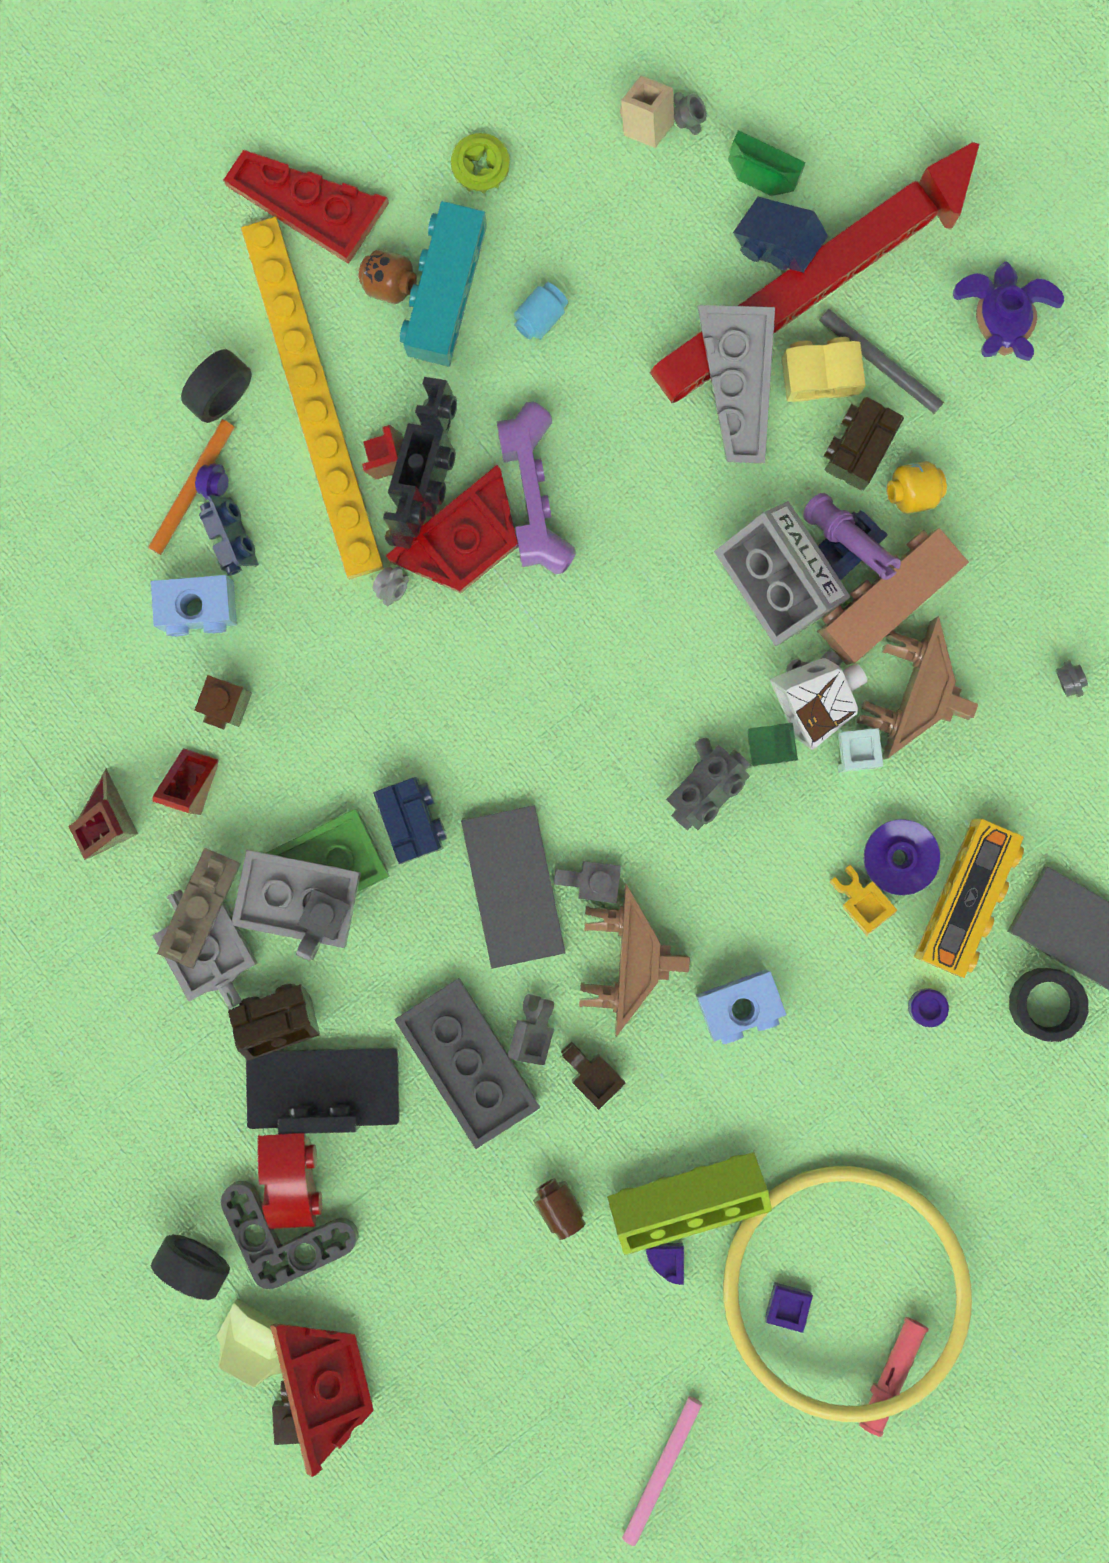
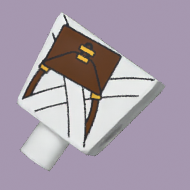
[770,658,867,750]

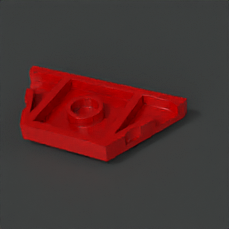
[386,465,518,594]
[270,1323,374,1477]

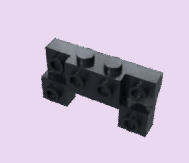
[383,377,457,549]

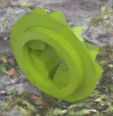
[451,133,510,194]

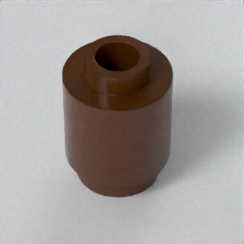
[533,1178,586,1240]

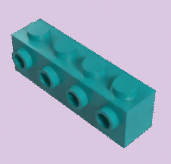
[400,201,487,367]

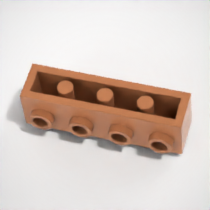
[817,528,969,665]

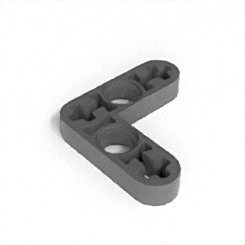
[221,1181,358,1289]

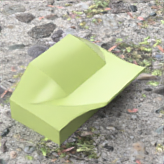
[216,1299,282,1388]

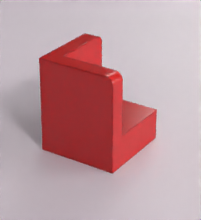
[362,425,403,480]

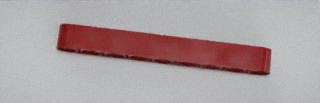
[650,181,940,404]

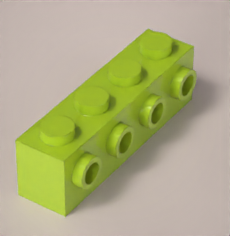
[607,1152,772,1256]

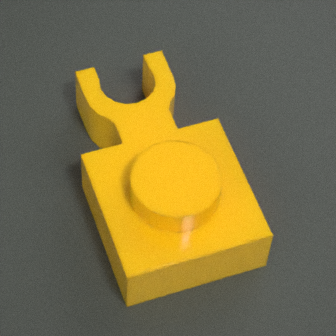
[830,865,897,936]

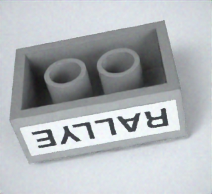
[714,501,851,646]

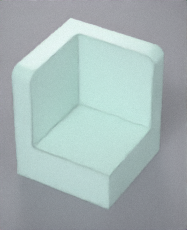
[837,728,883,773]

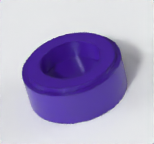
[908,988,949,1027]

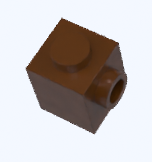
[194,675,252,730]

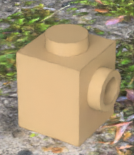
[620,76,674,148]

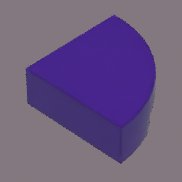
[646,1243,684,1285]

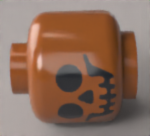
[358,249,417,304]

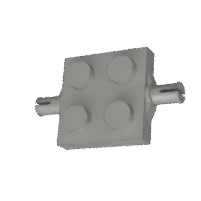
[152,889,258,1009]

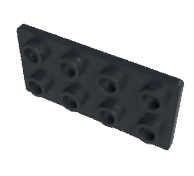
[246,1048,400,1134]

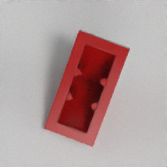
[919,142,980,230]
[152,748,218,815]

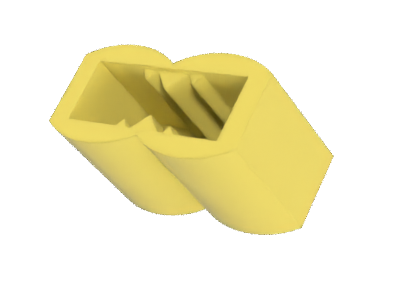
[782,337,866,402]

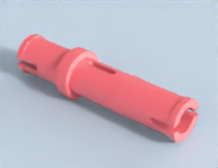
[859,1317,929,1437]

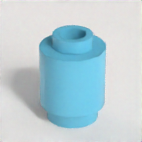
[514,282,568,340]

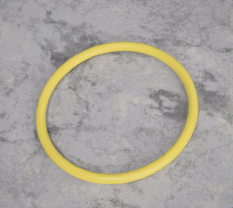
[723,1166,972,1422]

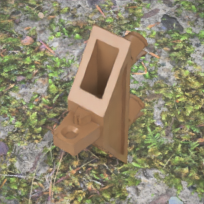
[857,616,978,760]
[579,883,690,1037]

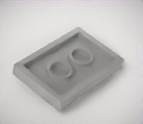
[231,850,361,948]

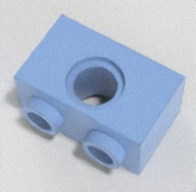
[151,575,237,637]
[696,969,786,1044]

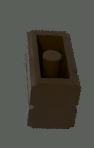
[823,397,904,491]
[228,984,320,1061]

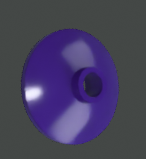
[864,819,940,895]

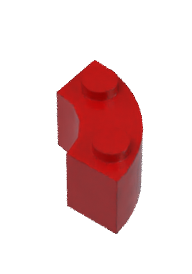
[258,1133,323,1229]

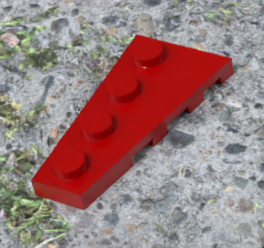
[223,150,389,264]

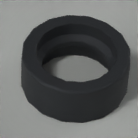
[181,349,252,423]
[1009,968,1089,1042]
[151,1234,230,1300]

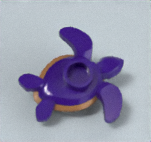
[953,261,1064,361]

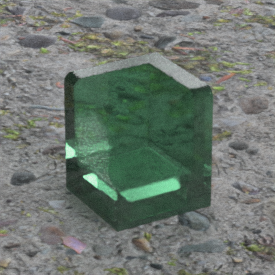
[747,723,798,768]

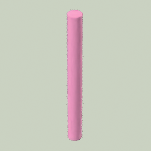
[622,1396,702,1546]

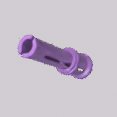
[803,493,901,580]

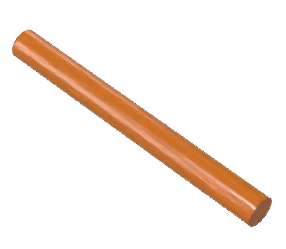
[148,419,235,555]

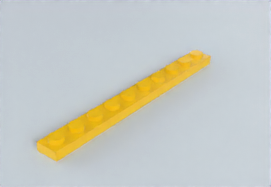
[241,217,384,580]

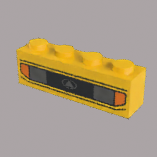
[914,819,1024,978]

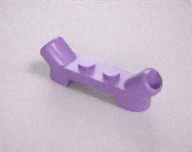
[496,402,576,575]

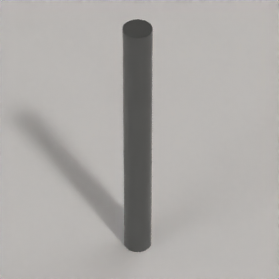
[820,309,944,414]

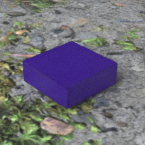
[765,1282,813,1333]

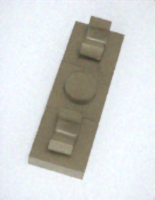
[156,848,241,969]

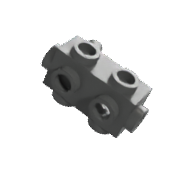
[666,738,750,831]

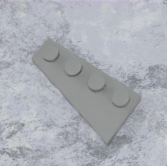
[697,305,775,463]

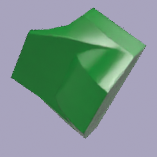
[728,130,806,196]

